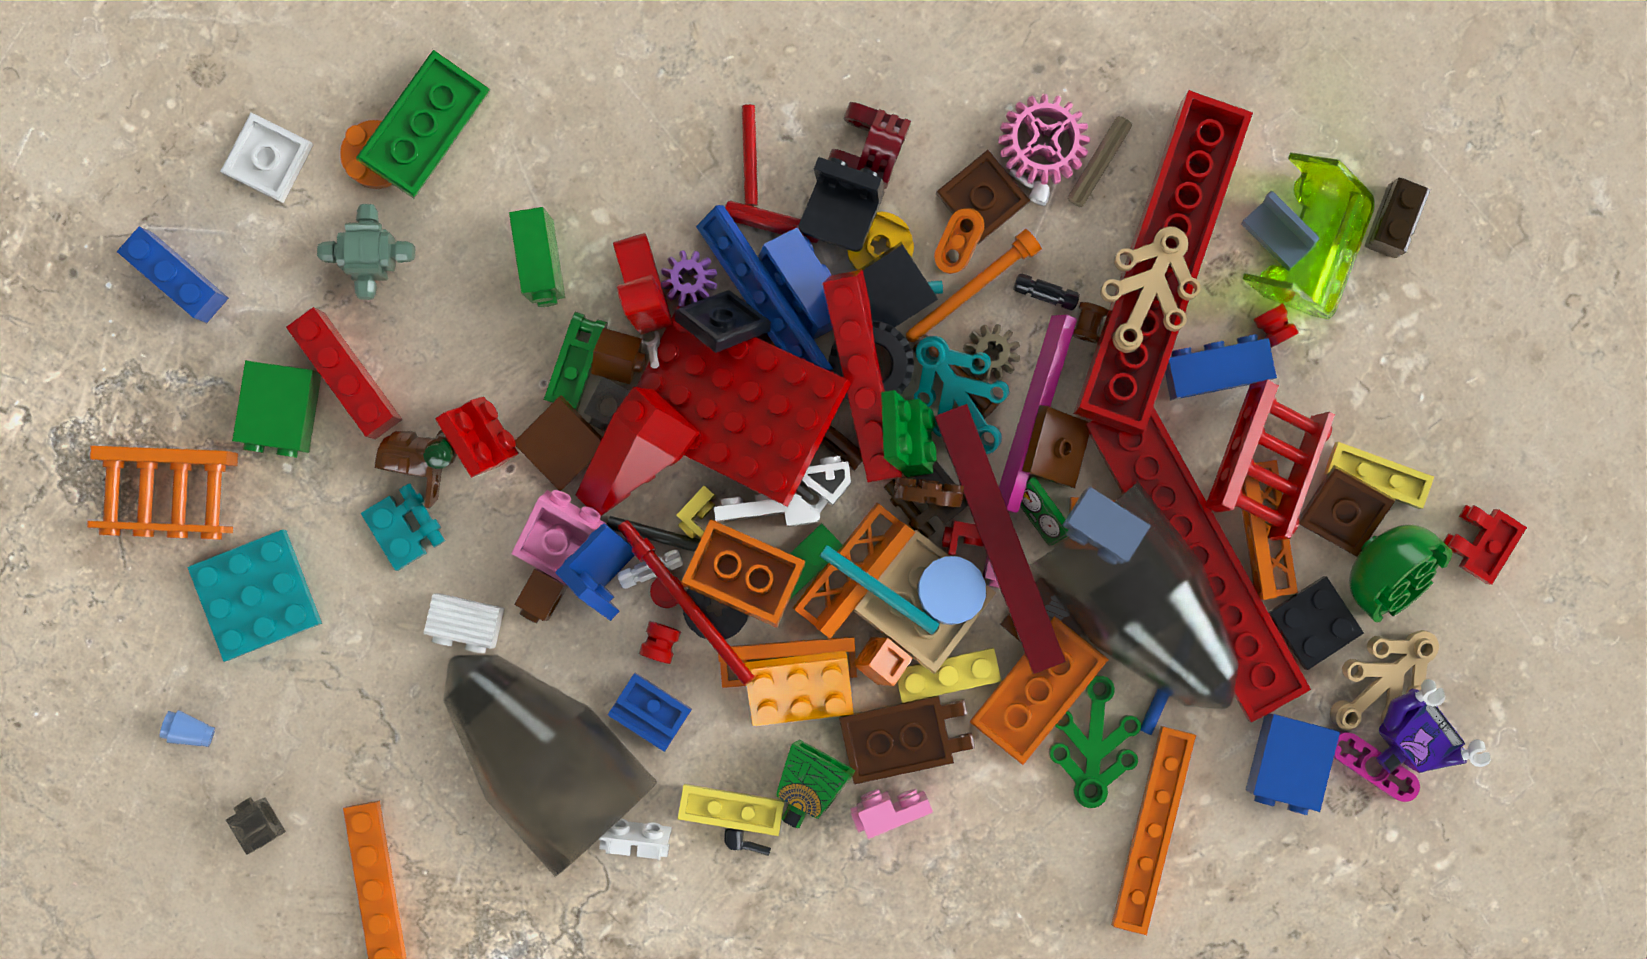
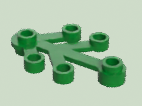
[1049,675,1141,808]

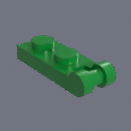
[543,312,608,411]

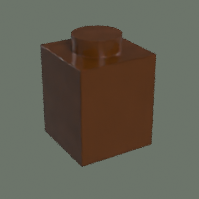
[591,328,646,385]

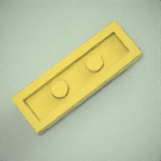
[1324,442,1434,509]
[897,648,1002,703]
[678,784,784,836]

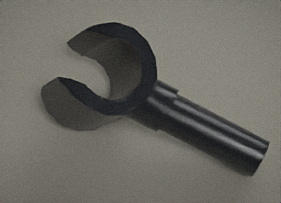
[724,828,771,856]

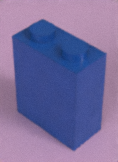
[1245,713,1340,815]

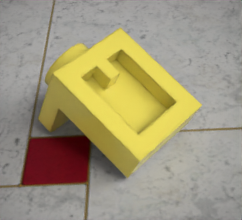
[676,485,716,539]

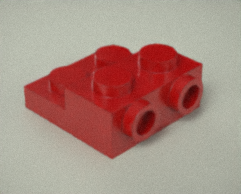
[435,396,519,478]

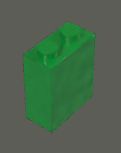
[509,207,565,307]
[232,360,321,458]

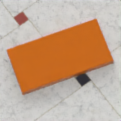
[970,616,1109,765]

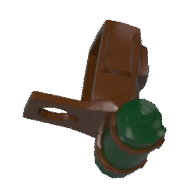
[375,430,457,509]

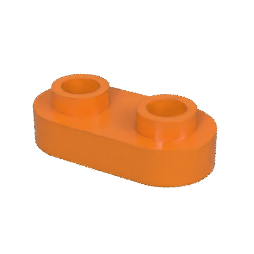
[934,208,984,274]

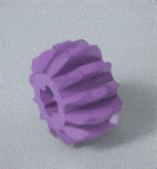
[661,250,718,307]

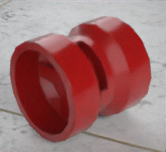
[1253,303,1299,348]
[638,621,681,664]

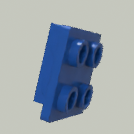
[555,523,635,621]

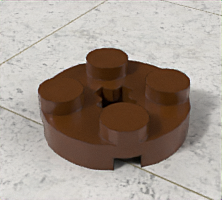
[894,477,964,507]

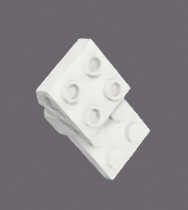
[714,456,851,527]

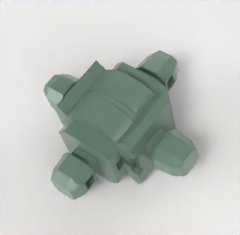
[317,204,415,300]

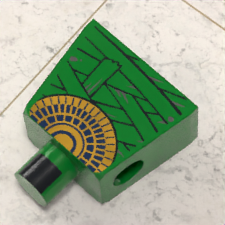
[776,739,856,828]

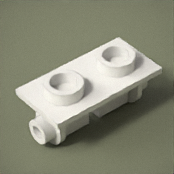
[599,818,672,860]

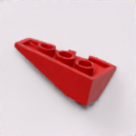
[575,387,700,516]

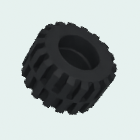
[828,321,914,401]

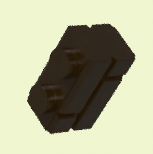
[1364,177,1430,258]

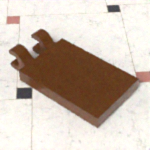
[839,695,975,785]

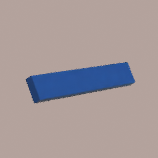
[696,205,833,371]

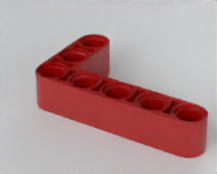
[613,233,673,335]

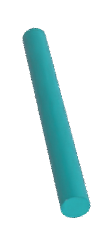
[819,545,940,635]

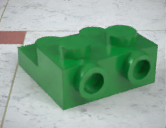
[881,390,937,477]

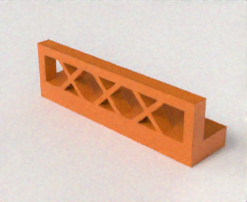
[1241,460,1298,600]
[792,502,915,639]
[718,636,857,688]

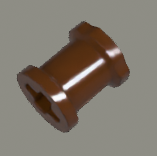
[1072,302,1109,344]

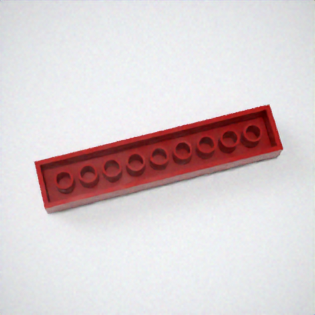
[1073,90,1253,436]

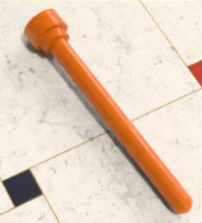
[906,229,1042,342]

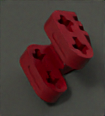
[828,102,911,189]

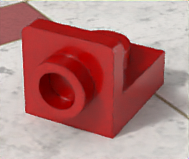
[942,521,983,556]

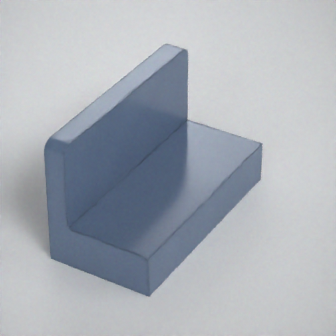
[1241,191,1319,271]

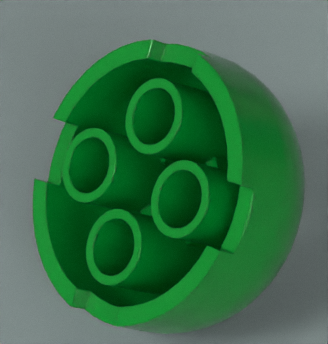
[1349,525,1452,622]

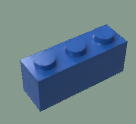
[117,226,229,323]
[758,228,833,340]
[1165,334,1277,401]

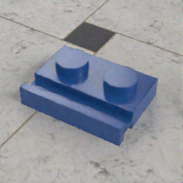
[608,672,692,752]

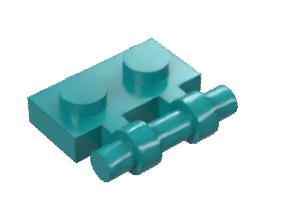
[361,483,445,571]

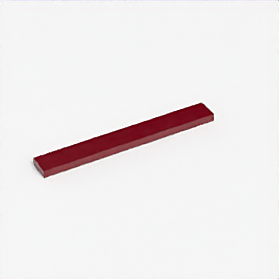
[934,404,1066,674]

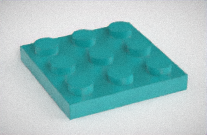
[187,530,322,662]

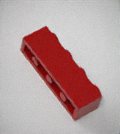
[286,307,403,440]

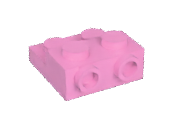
[511,490,606,584]
[850,789,933,839]

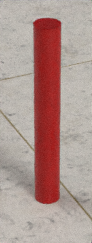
[742,104,758,206]

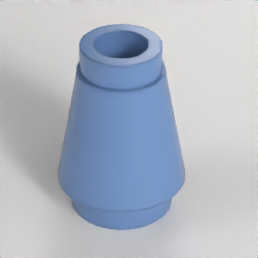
[159,710,215,747]

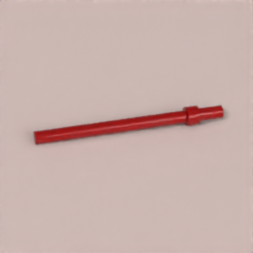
[618,520,755,686]

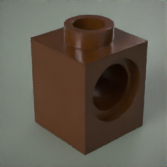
[514,569,568,623]

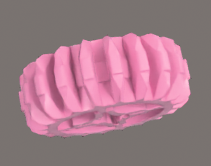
[998,94,1090,185]

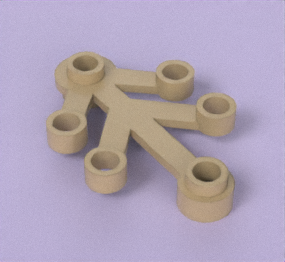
[1100,227,1201,353]
[1330,630,1439,730]

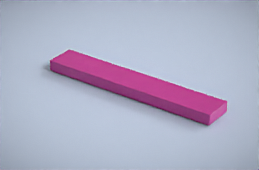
[999,314,1077,513]

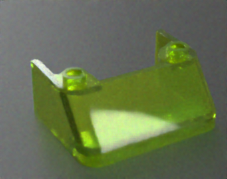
[1242,152,1375,319]

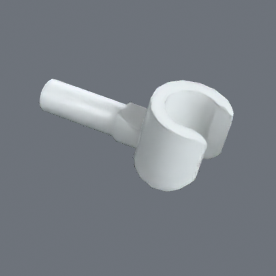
[1009,167,1050,206]
[639,331,660,368]

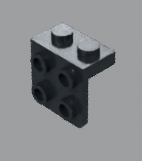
[799,157,885,252]

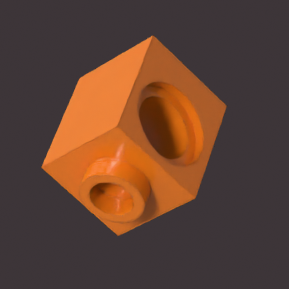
[852,637,913,686]

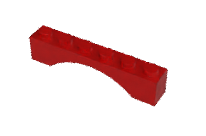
[822,269,903,483]

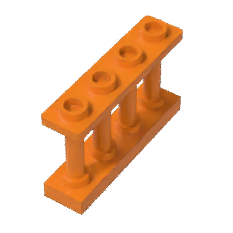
[87,446,238,540]

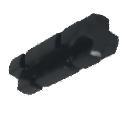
[1014,273,1080,311]

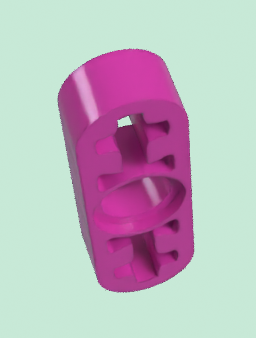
[1334,731,1420,802]

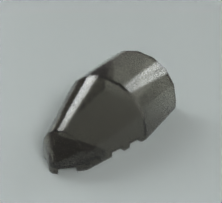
[1030,481,1239,709]
[443,654,657,877]

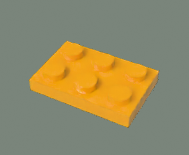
[744,651,854,726]

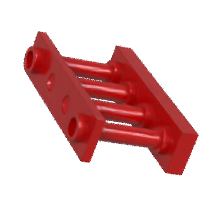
[1205,379,1335,541]

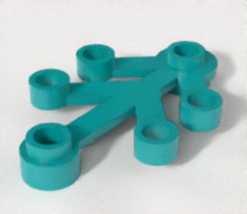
[914,335,1010,454]

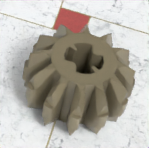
[963,324,1020,382]

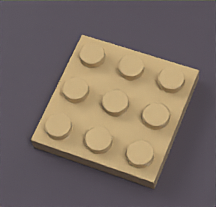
[853,530,996,674]

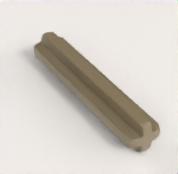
[1068,116,1132,207]

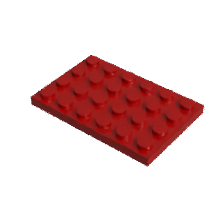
[636,305,851,507]

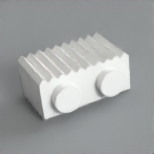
[424,593,504,653]

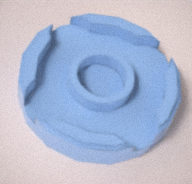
[917,556,986,625]

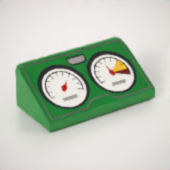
[1020,477,1069,546]

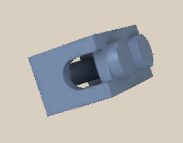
[1062,487,1150,565]

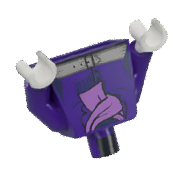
[1376,679,1491,773]

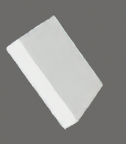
[220,113,314,203]

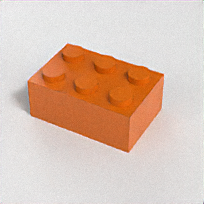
[681,519,805,628]

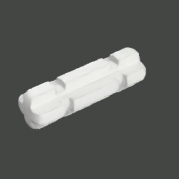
[617,549,683,589]

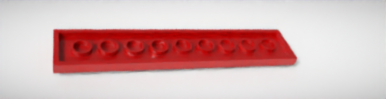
[1086,406,1311,723]

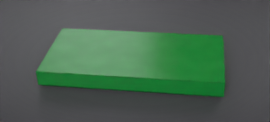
[356,50,490,199]

